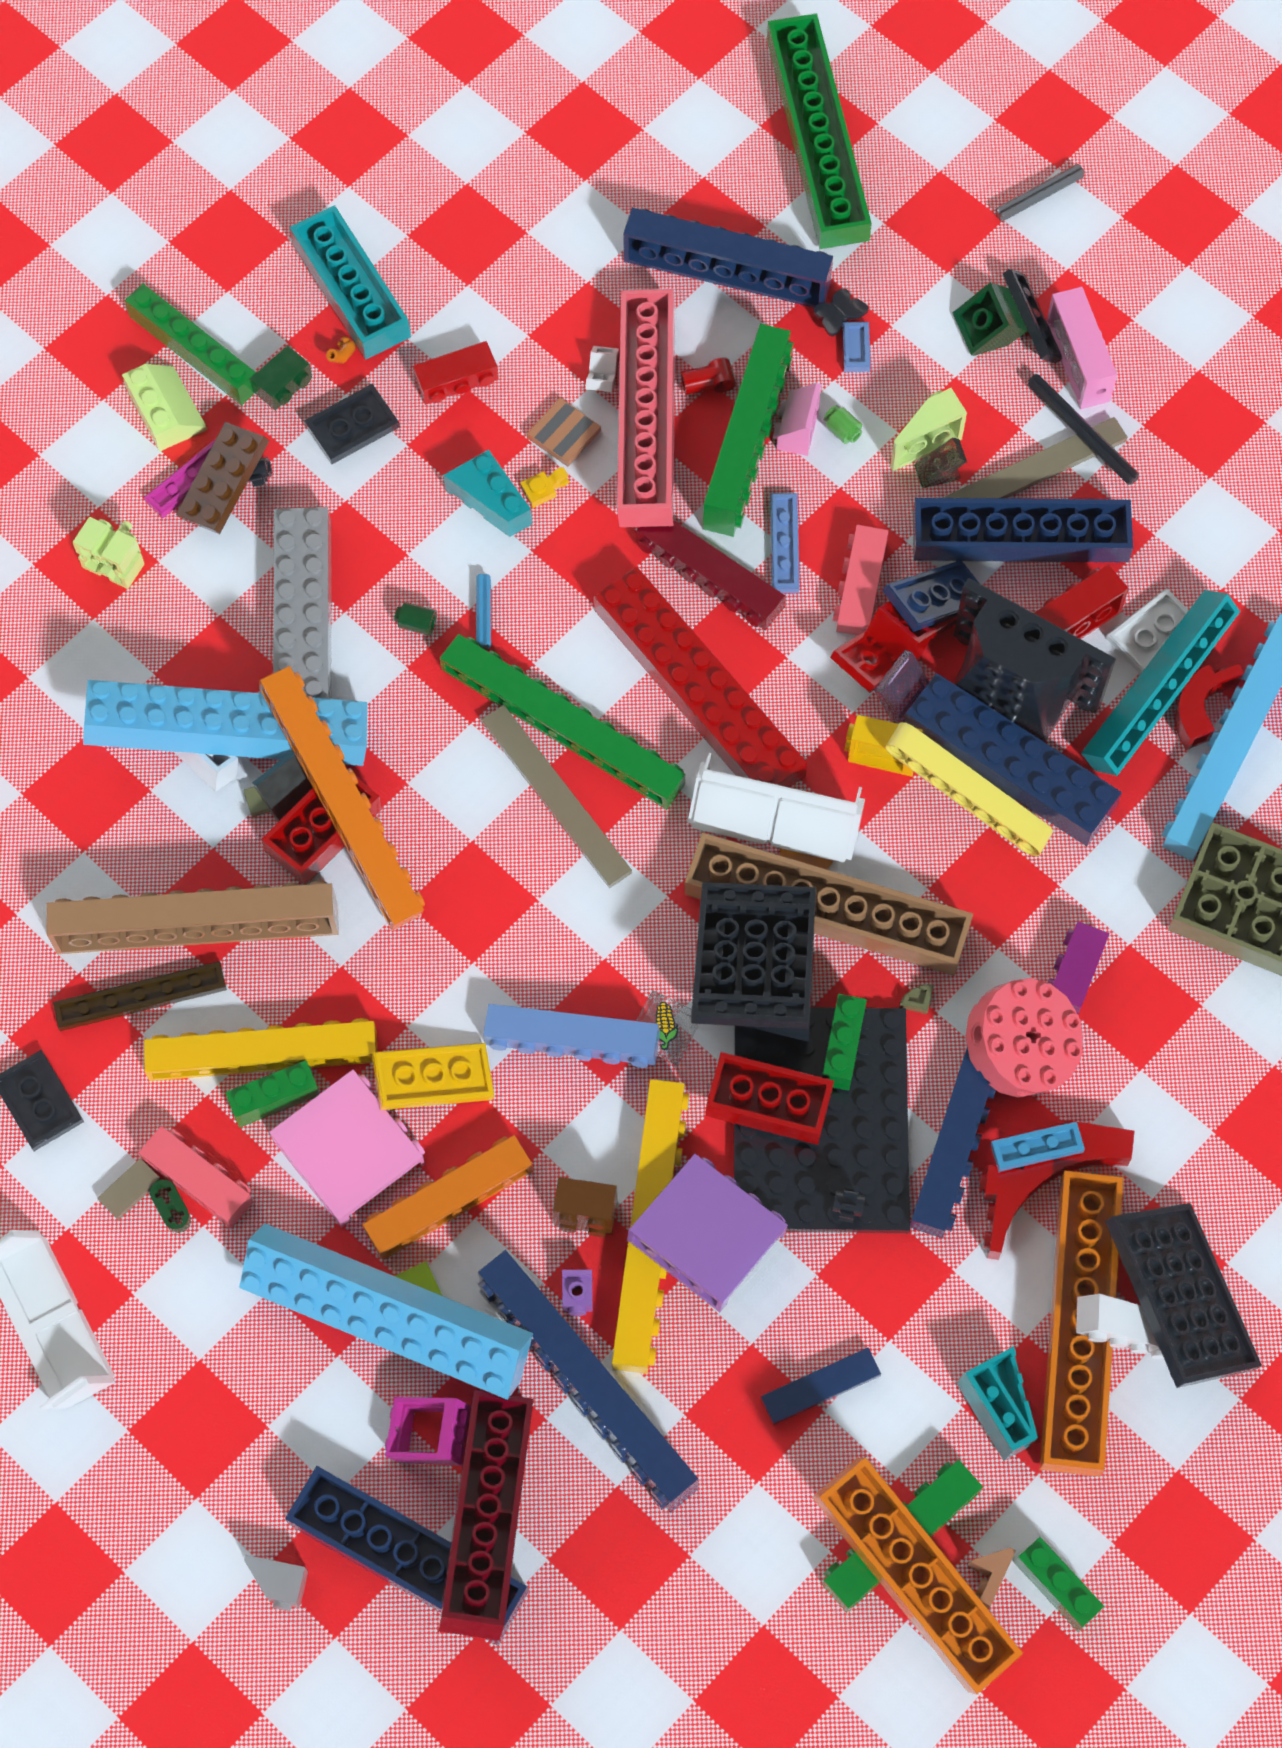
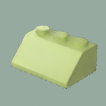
[122,364,207,451]

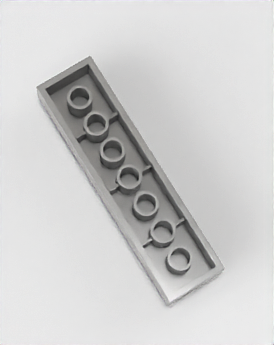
[273,507,331,699]

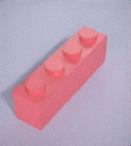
[833,525,889,636]
[138,1126,253,1229]

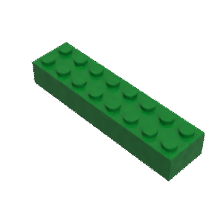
[703,323,794,537]

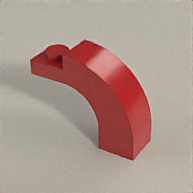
[1175,664,1244,750]

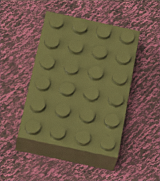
[1168,822,1282,976]

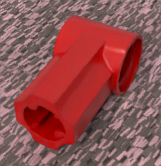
[681,358,736,395]

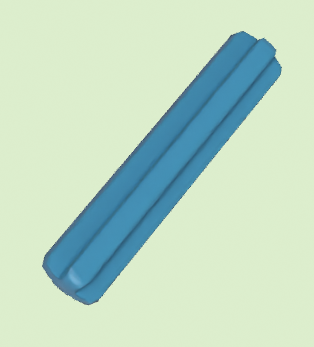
[476,574,491,649]

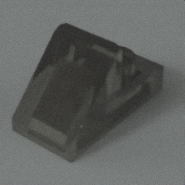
[914,437,967,488]

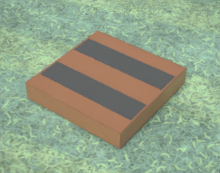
[527,398,601,467]

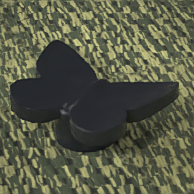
[814,289,869,337]

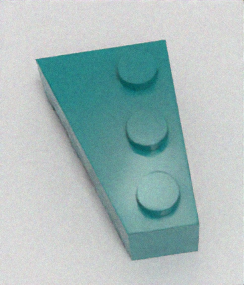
[443,450,532,537]
[957,1346,1038,1461]

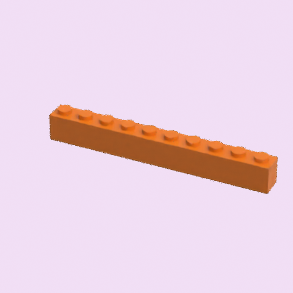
[259,666,425,931]

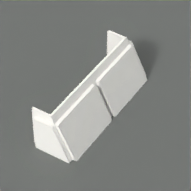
[688,753,865,863]
[0,1230,115,1409]

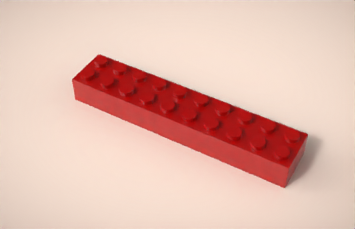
[594,567,807,788]

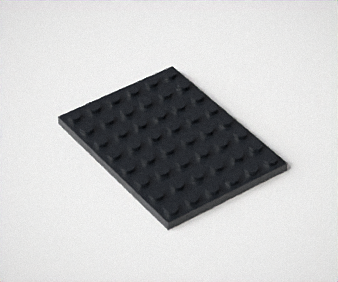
[734,1007,910,1233]

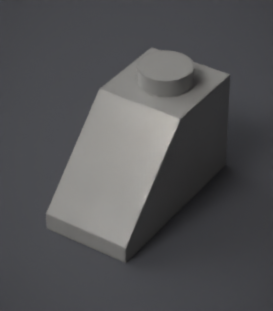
[244,1555,308,1611]

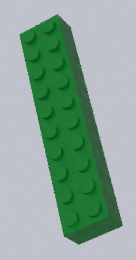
[767,13,872,250]

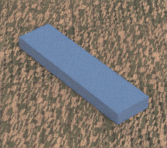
[770,493,799,593]

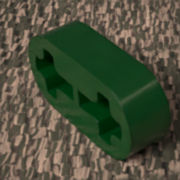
[150,1179,191,1233]

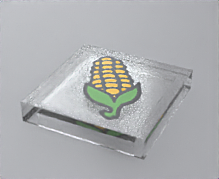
[636,990,699,1066]

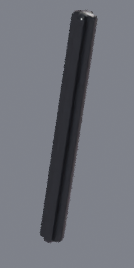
[1028,374,1139,485]

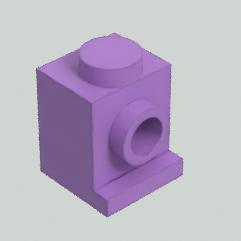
[562,1270,593,1316]

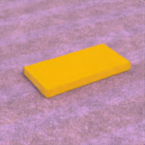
[372,1043,495,1110]

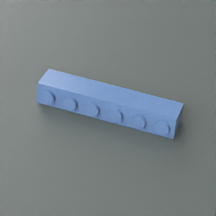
[483,1004,660,1068]

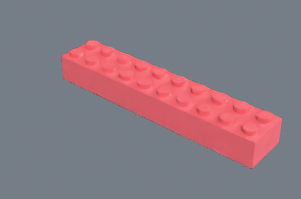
[617,289,675,527]

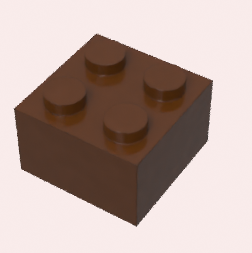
[553,1177,618,1237]

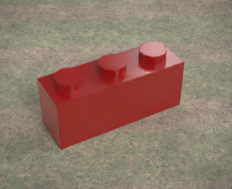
[413,341,499,405]

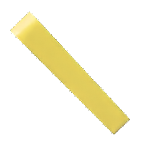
[885,722,1053,856]

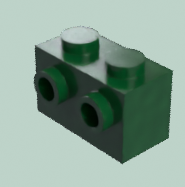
[250,345,313,411]

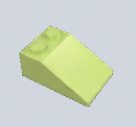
[890,388,967,471]

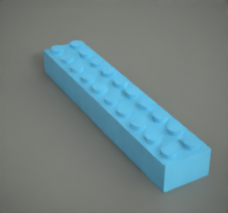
[83,680,367,766]
[239,1223,533,1400]

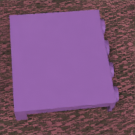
[627,1154,788,1313]

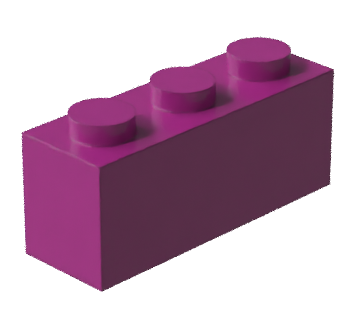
[1047,921,1110,1014]

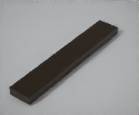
[53,961,227,1031]

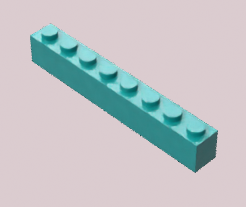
[1081,590,1240,776]

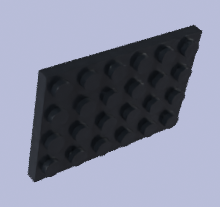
[1105,1203,1262,1388]

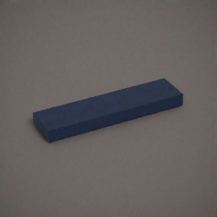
[761,1347,881,1425]

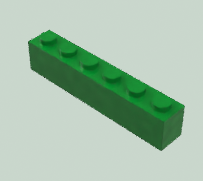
[125,283,256,406]
[822,1459,983,1613]

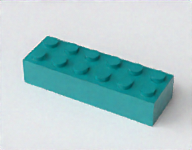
[289,205,411,360]

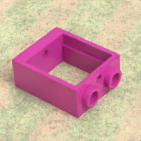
[385,1397,471,1466]

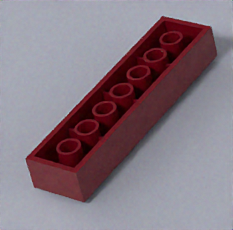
[438,1390,534,1641]

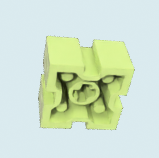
[73,517,145,589]

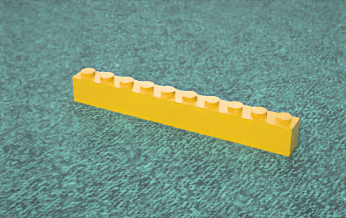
[612,1079,690,1374]

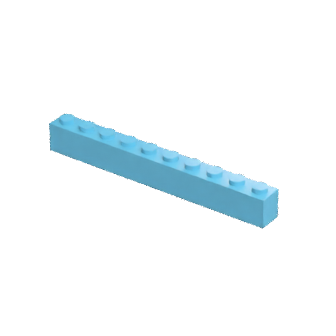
[1161,614,1282,862]

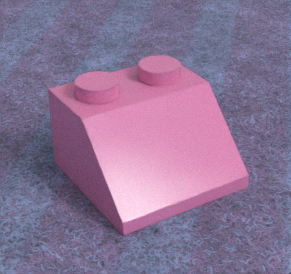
[773,383,822,456]

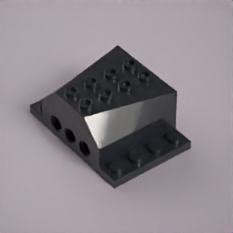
[953,578,1116,742]
[691,882,816,1042]

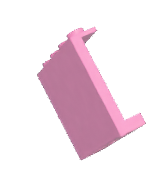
[269,1070,425,1228]

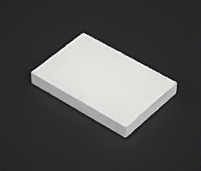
[1106,588,1189,674]

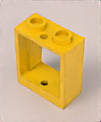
[844,714,923,777]

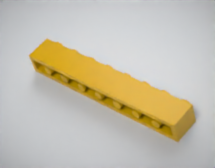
[144,1018,378,1081]

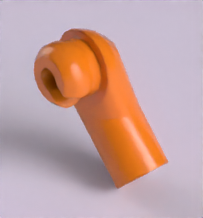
[326,337,355,364]

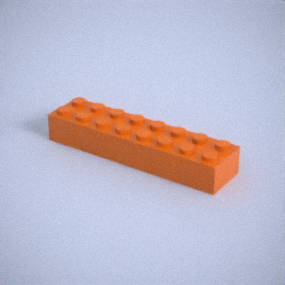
[812,1457,1023,1695]

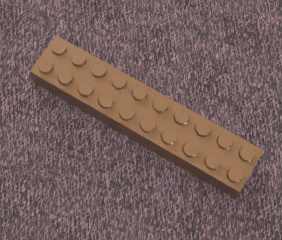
[685,833,973,976]
[47,881,339,954]

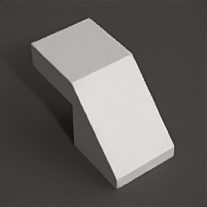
[586,346,619,392]

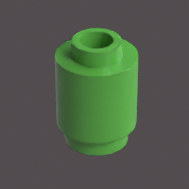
[823,405,862,444]

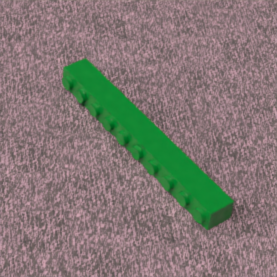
[440,634,686,810]

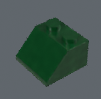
[952,282,1028,356]

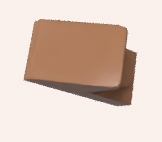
[967,1548,1016,1610]

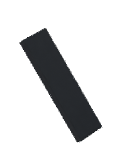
[1003,269,1063,364]

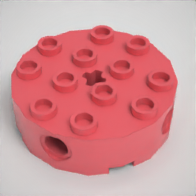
[965,978,1083,1098]

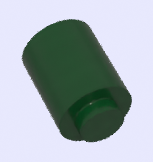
[394,602,437,636]

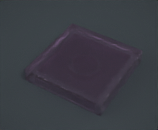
[874,650,929,724]

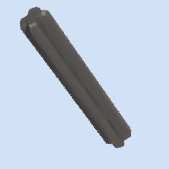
[995,164,1085,221]

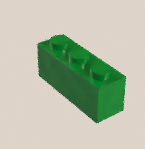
[822,994,867,1091]
[225,1060,320,1128]
[1014,1537,1105,1632]

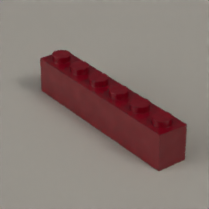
[636,520,786,631]

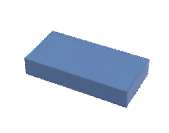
[842,322,871,372]

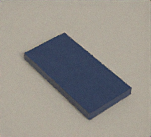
[882,560,980,632]

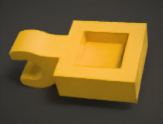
[520,467,570,508]

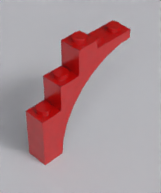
[978,1120,1135,1260]

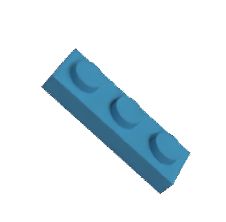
[991,1122,1085,1172]

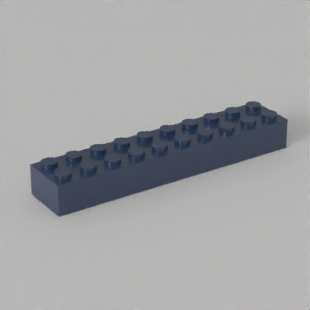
[478,1249,699,1513]

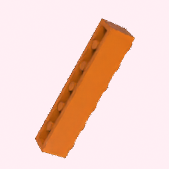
[362,1135,533,1261]

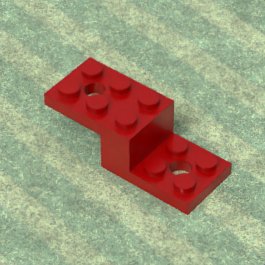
[830,601,957,693]

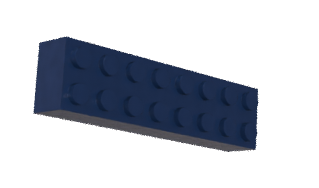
[623,207,834,308]
[913,498,1133,563]
[904,673,1122,846]
[285,1466,529,1646]

